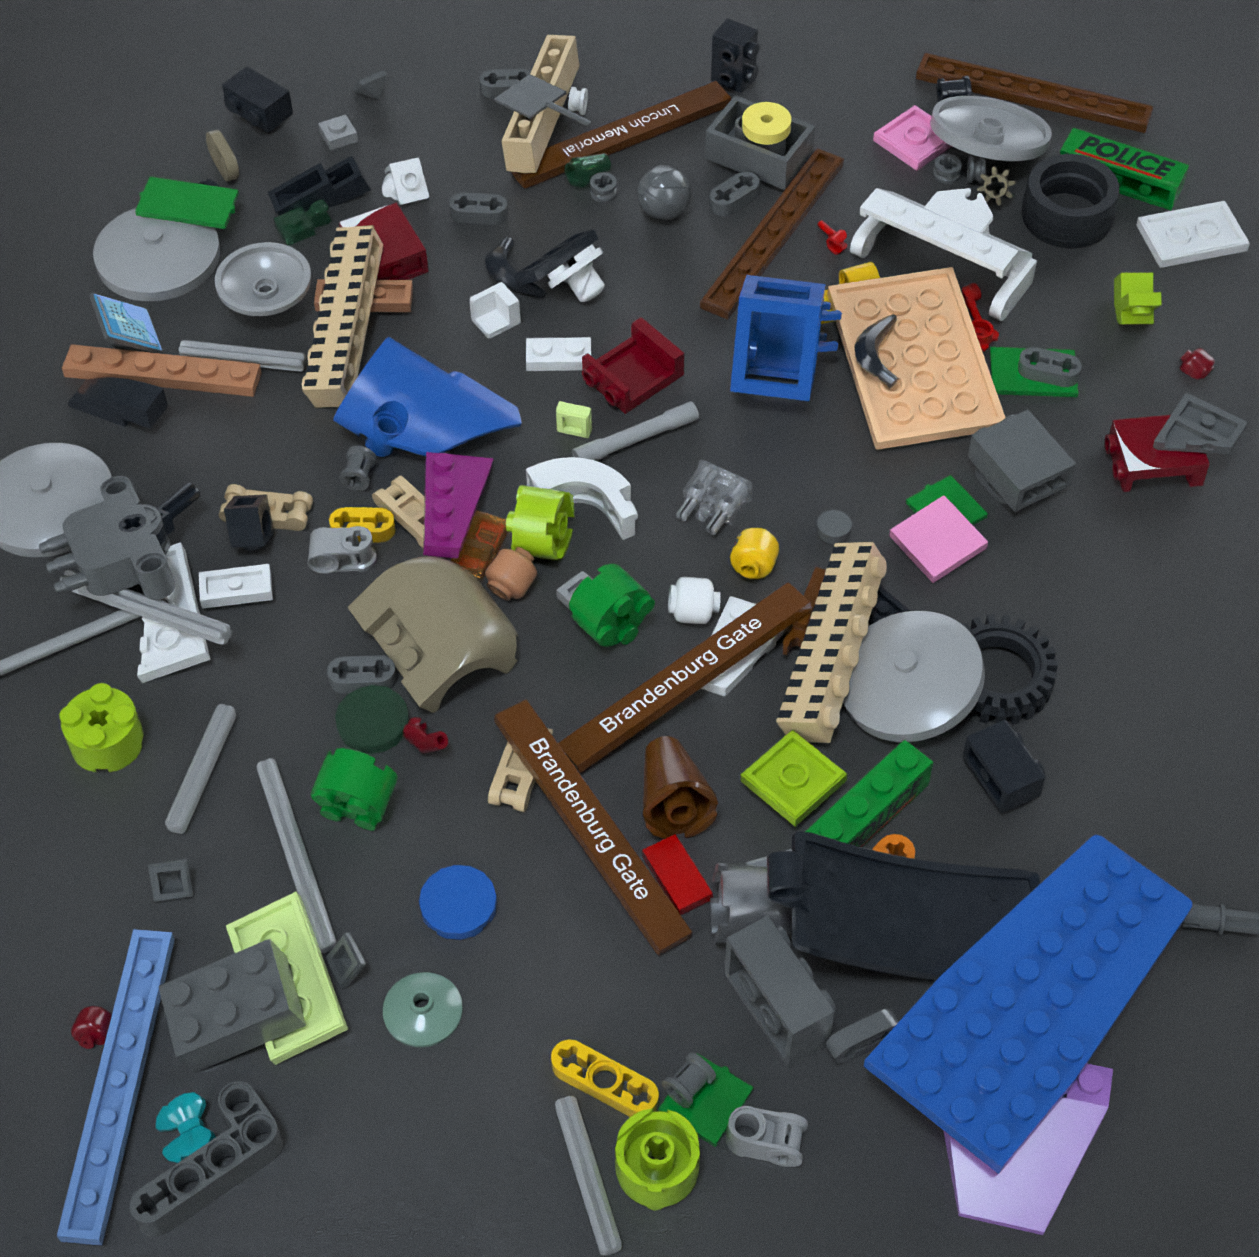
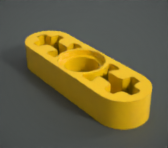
[551,1039,659,1117]

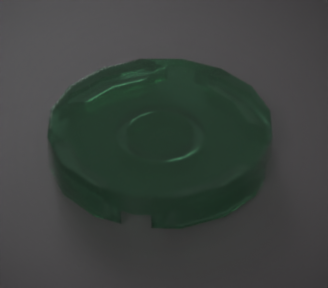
[335,685,409,754]

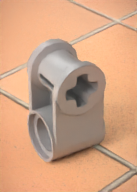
[308,526,377,574]
[726,1106,808,1167]

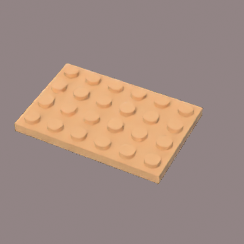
[827,267,1005,450]

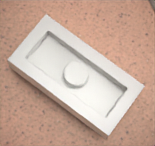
[526,337,591,371]
[199,564,273,609]

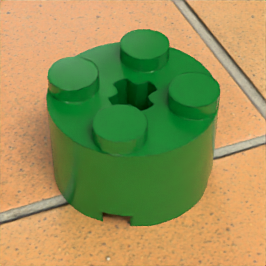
[569,564,655,647]
[310,748,398,831]

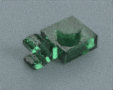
[273,200,332,246]

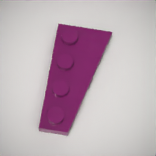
[423,452,494,558]

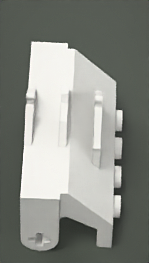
[850,188,1037,321]

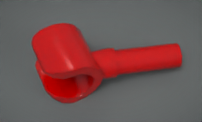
[817,220,847,254]
[961,283,982,320]

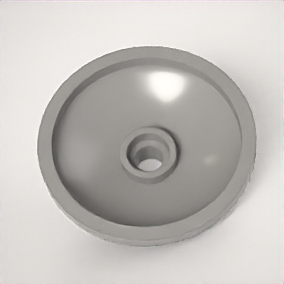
[215,242,312,316]

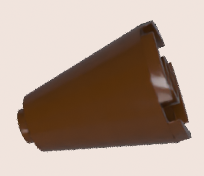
[643,736,718,839]

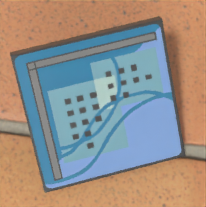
[89,292,164,354]

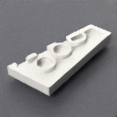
[137,542,210,683]

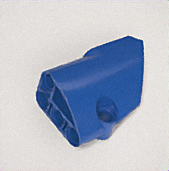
[333,337,522,457]

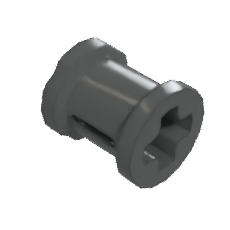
[339,446,377,491]
[662,1052,716,1108]

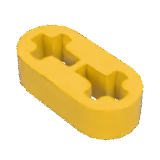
[329,507,396,543]

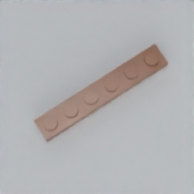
[62,344,262,397]

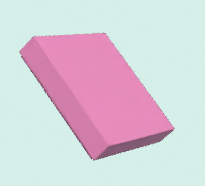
[873,105,952,171]
[889,495,988,583]

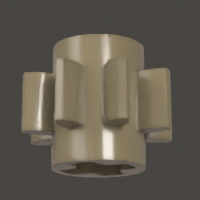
[977,166,1017,205]

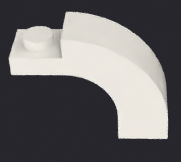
[526,457,638,540]

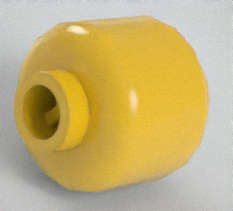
[730,528,779,579]

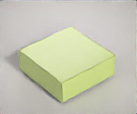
[556,401,592,438]

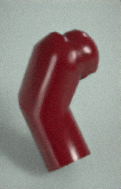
[403,717,448,754]

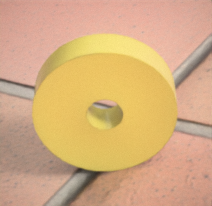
[742,102,791,145]

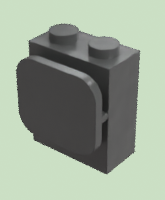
[968,409,1076,512]

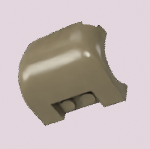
[347,556,518,713]

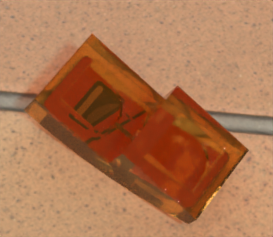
[451,510,507,579]

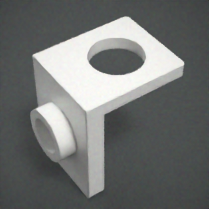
[384,157,429,205]

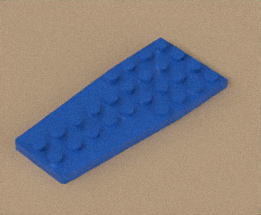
[863,835,1192,1174]

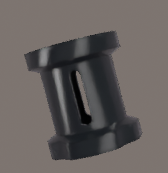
[936,76,972,102]

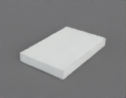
[1136,201,1250,268]

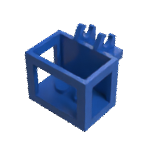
[730,275,842,401]

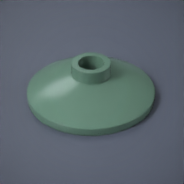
[383,972,463,1048]

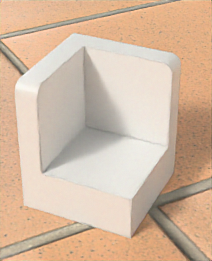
[470,282,521,338]

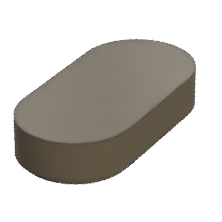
[206,130,239,182]

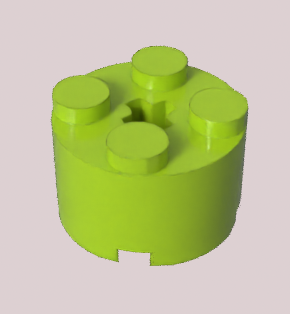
[506,485,575,560]
[59,683,144,772]
[615,1109,700,1211]

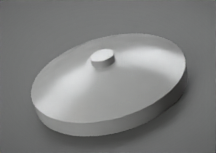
[930,96,1052,161]
[93,208,221,301]
[0,443,112,557]
[843,611,985,742]

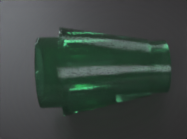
[565,153,611,187]

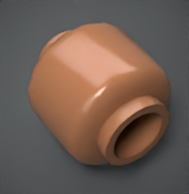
[485,547,537,601]

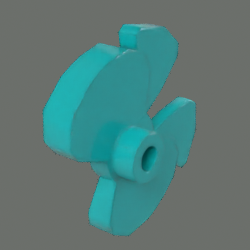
[155,1092,216,1163]

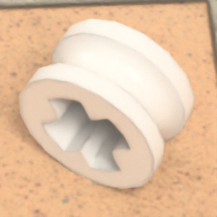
[568,87,588,115]

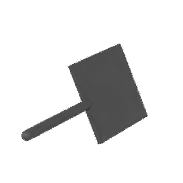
[494,74,591,126]

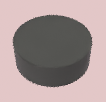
[817,510,852,544]

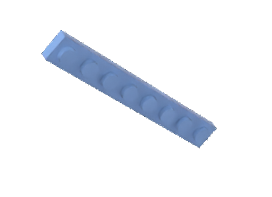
[57,929,175,1246]

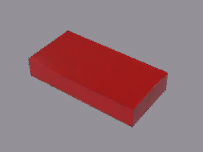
[642,834,713,915]

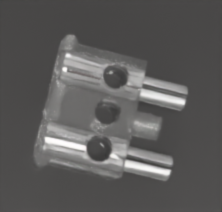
[676,460,753,535]

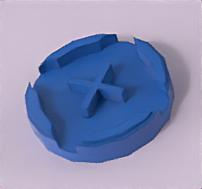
[419,865,497,940]

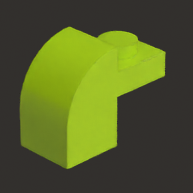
[1114,273,1162,325]

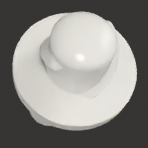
[547,244,605,302]

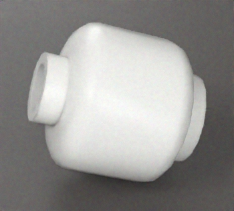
[668,577,720,624]

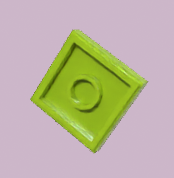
[741,730,847,827]

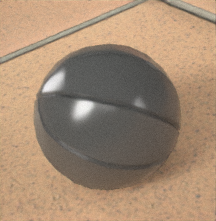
[637,165,691,220]

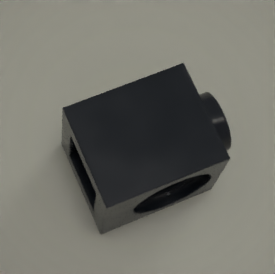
[224,494,274,551]

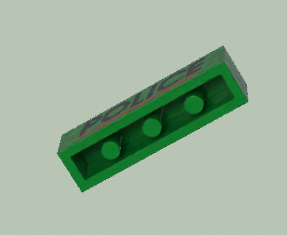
[1060,128,1189,211]
[805,739,933,848]

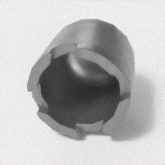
[710,863,792,943]

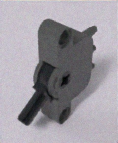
[38,476,200,600]

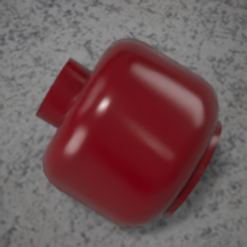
[1180,348,1215,380]
[71,1006,112,1049]

